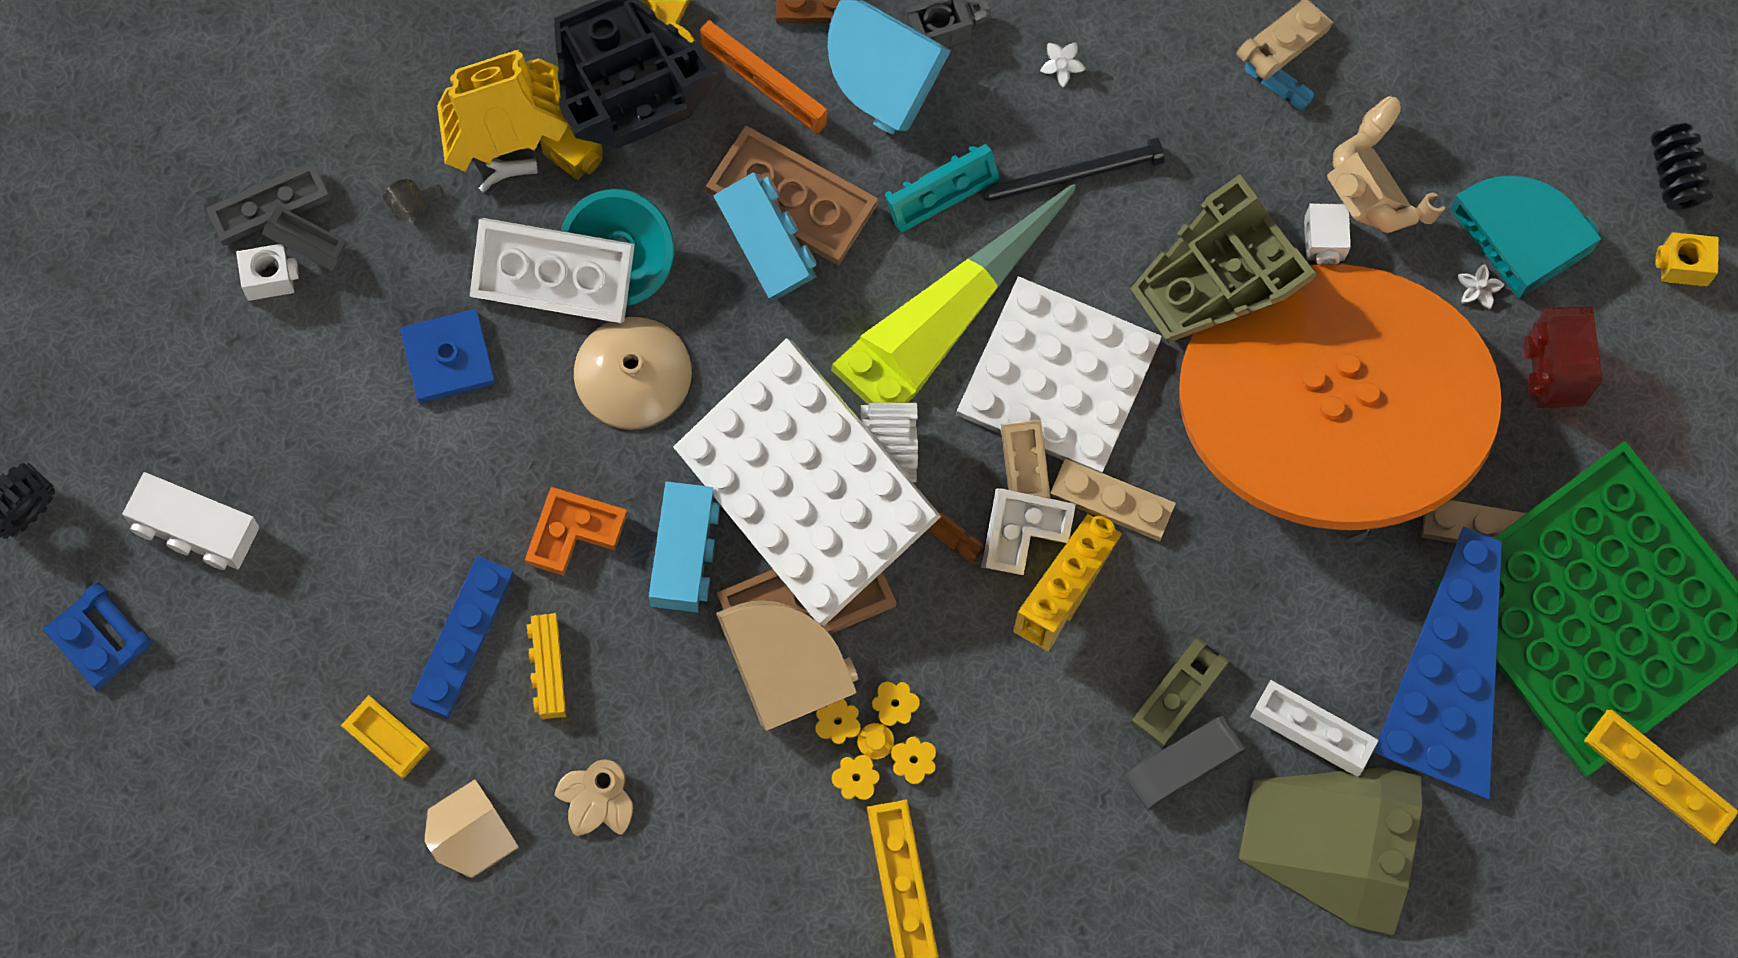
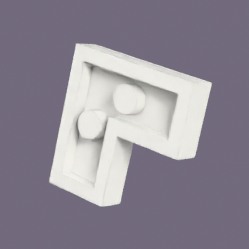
[981,489,1076,575]

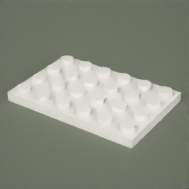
[673,338,942,626]

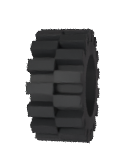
[0,463,55,539]

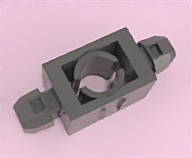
[905,0,991,47]

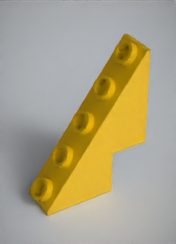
[1013,514,1122,652]

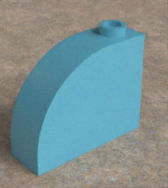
[828,0,951,134]

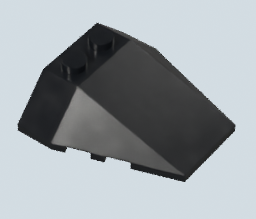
[554,0,718,148]

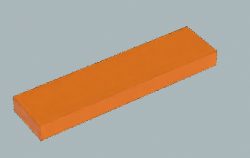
[700,20,827,134]

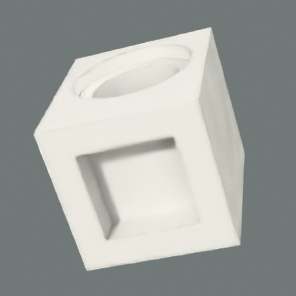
[1304,204,1350,264]
[236,244,299,301]

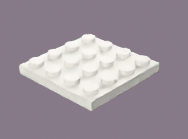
[956,276,1162,473]

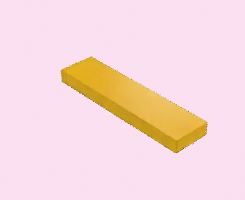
[1583,710,1738,844]
[867,799,939,958]

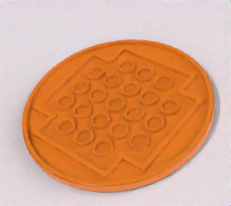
[1179,264,1502,530]

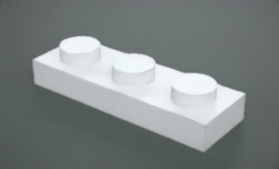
[1250,680,1378,777]

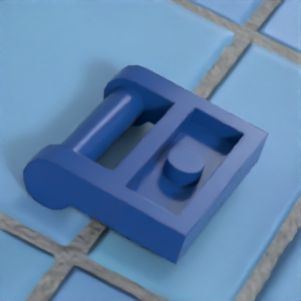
[43,582,152,691]

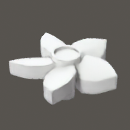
[1040,42,1086,87]
[1458,264,1505,310]

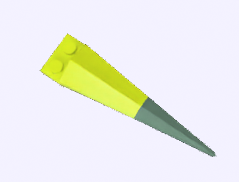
[831,184,1075,405]

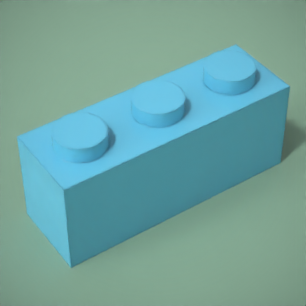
[713,172,817,300]
[649,481,721,613]

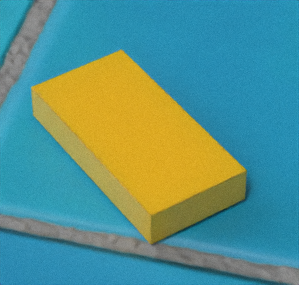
[341,695,430,779]

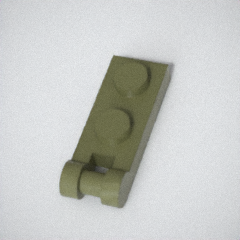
[1130,636,1230,748]

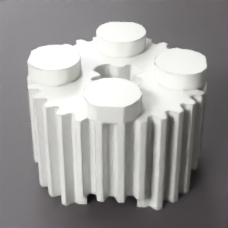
[860,403,918,482]

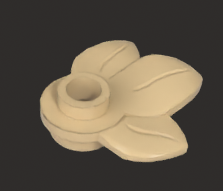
[554,759,633,836]

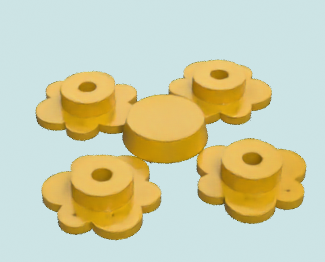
[816,681,936,800]

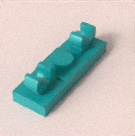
[885,144,1000,233]

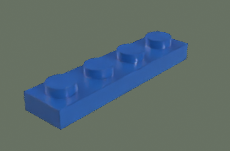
[410,556,515,719]

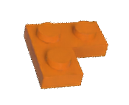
[525,487,628,576]

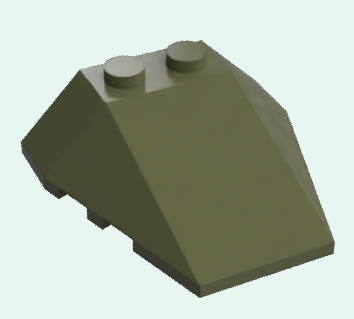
[1130,174,1318,343]
[1238,767,1422,936]

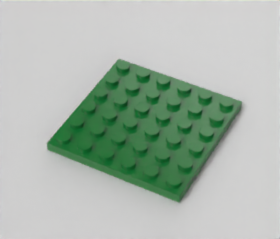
[1433,441,1738,778]

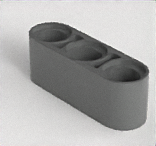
[1125,715,1246,811]

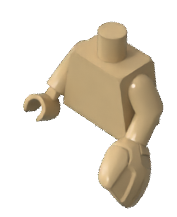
[1327,96,1445,233]

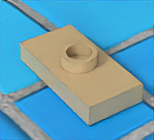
[1000,419,1051,499]

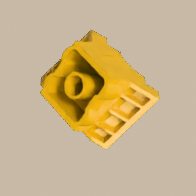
[437,49,568,172]

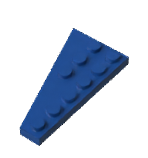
[1373,527,1502,800]

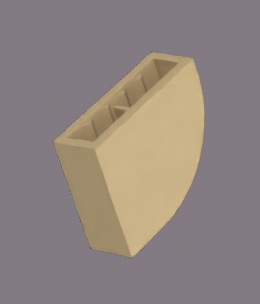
[716,601,858,731]

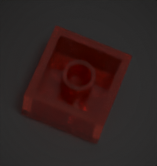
[1524,306,1603,408]

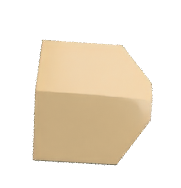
[424,780,519,878]

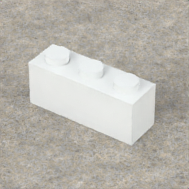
[122,472,260,570]

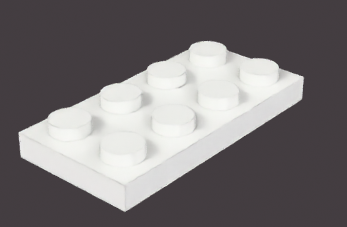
[470,218,635,323]

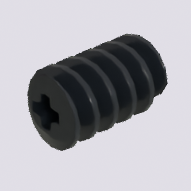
[1650,123,1713,210]

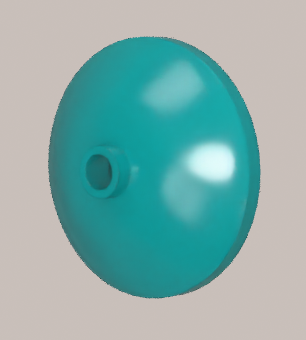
[561,189,675,306]

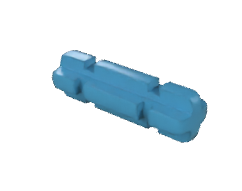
[1245,62,1314,111]

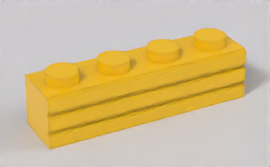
[527,613,566,719]

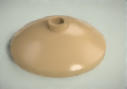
[574,317,692,430]

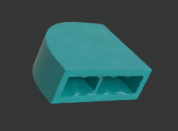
[1450,176,1601,299]

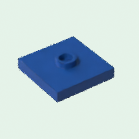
[400,309,495,403]

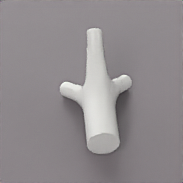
[479,158,537,193]

